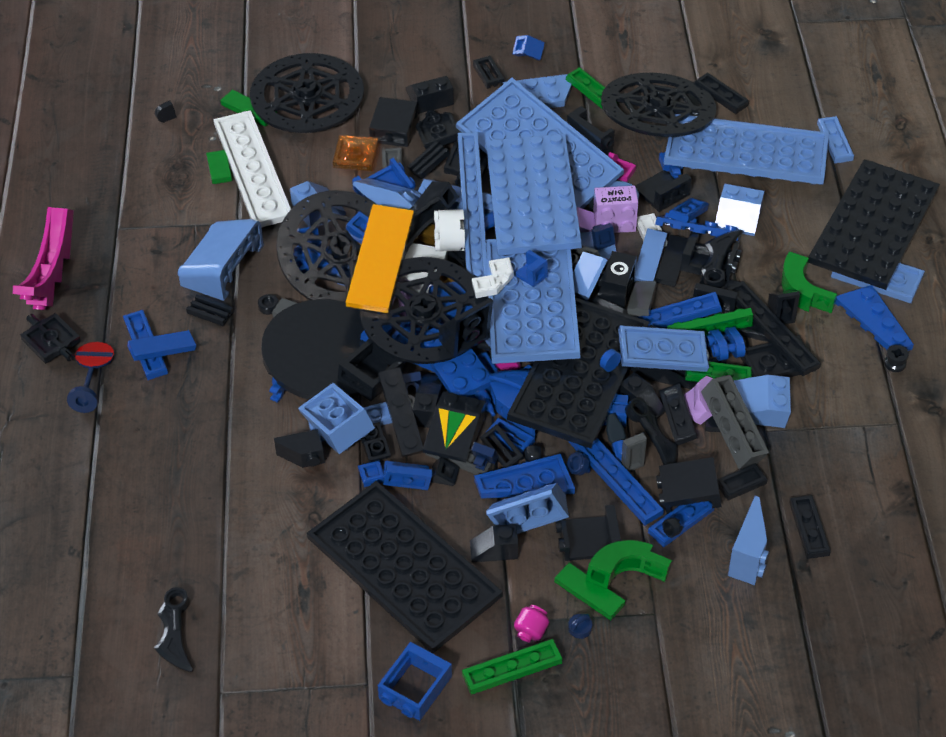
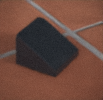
[431,457,460,486]

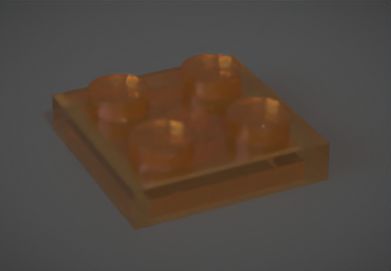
[333,135,378,171]

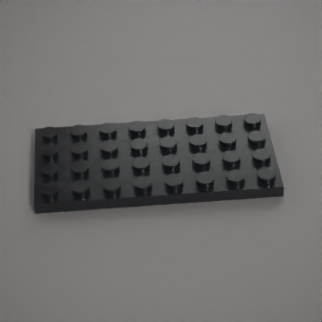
[808,159,940,290]
[507,298,649,449]
[307,481,503,654]

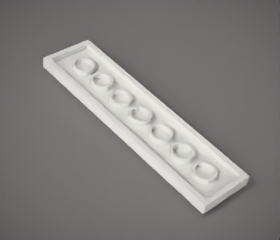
[213,110,291,228]

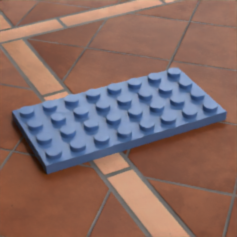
[456,78,624,209]
[664,114,829,185]
[486,134,582,255]
[486,239,580,364]

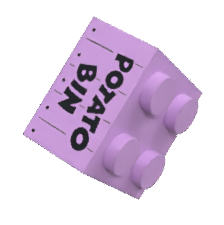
[593,186,638,233]

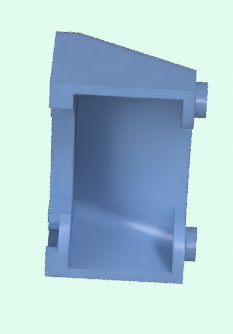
[178,219,264,301]

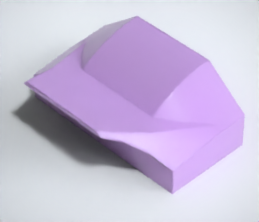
[684,376,713,425]

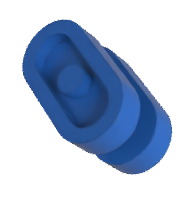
[705,326,746,361]

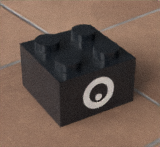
[597,251,637,309]

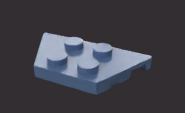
[503,74,572,108]

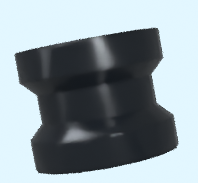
[884,345,909,372]

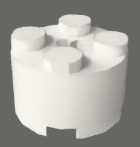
[434,210,465,252]

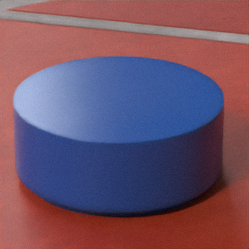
[600,349,621,372]

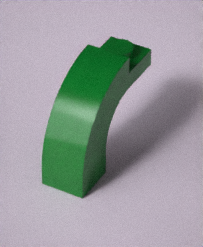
[781,251,837,313]
[586,540,672,589]

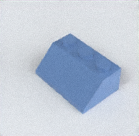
[486,483,569,534]

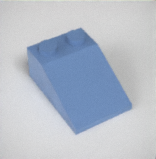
[352,178,421,210]
[734,375,791,428]
[298,383,375,454]
[728,496,769,585]

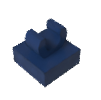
[591,223,616,250]
[402,372,422,393]
[471,442,499,471]

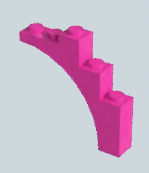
[13,207,74,310]

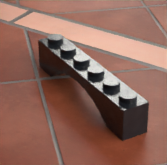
[402,181,459,260]

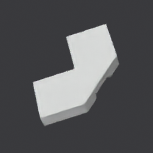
[472,258,514,298]

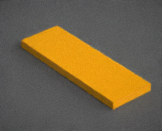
[346,204,414,313]

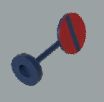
[67,342,114,413]

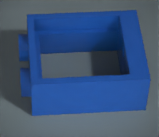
[378,642,452,721]

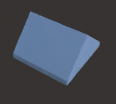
[573,252,607,301]

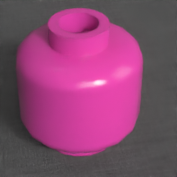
[514,605,549,643]

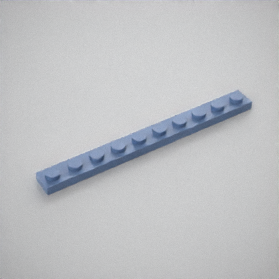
[458,132,488,278]

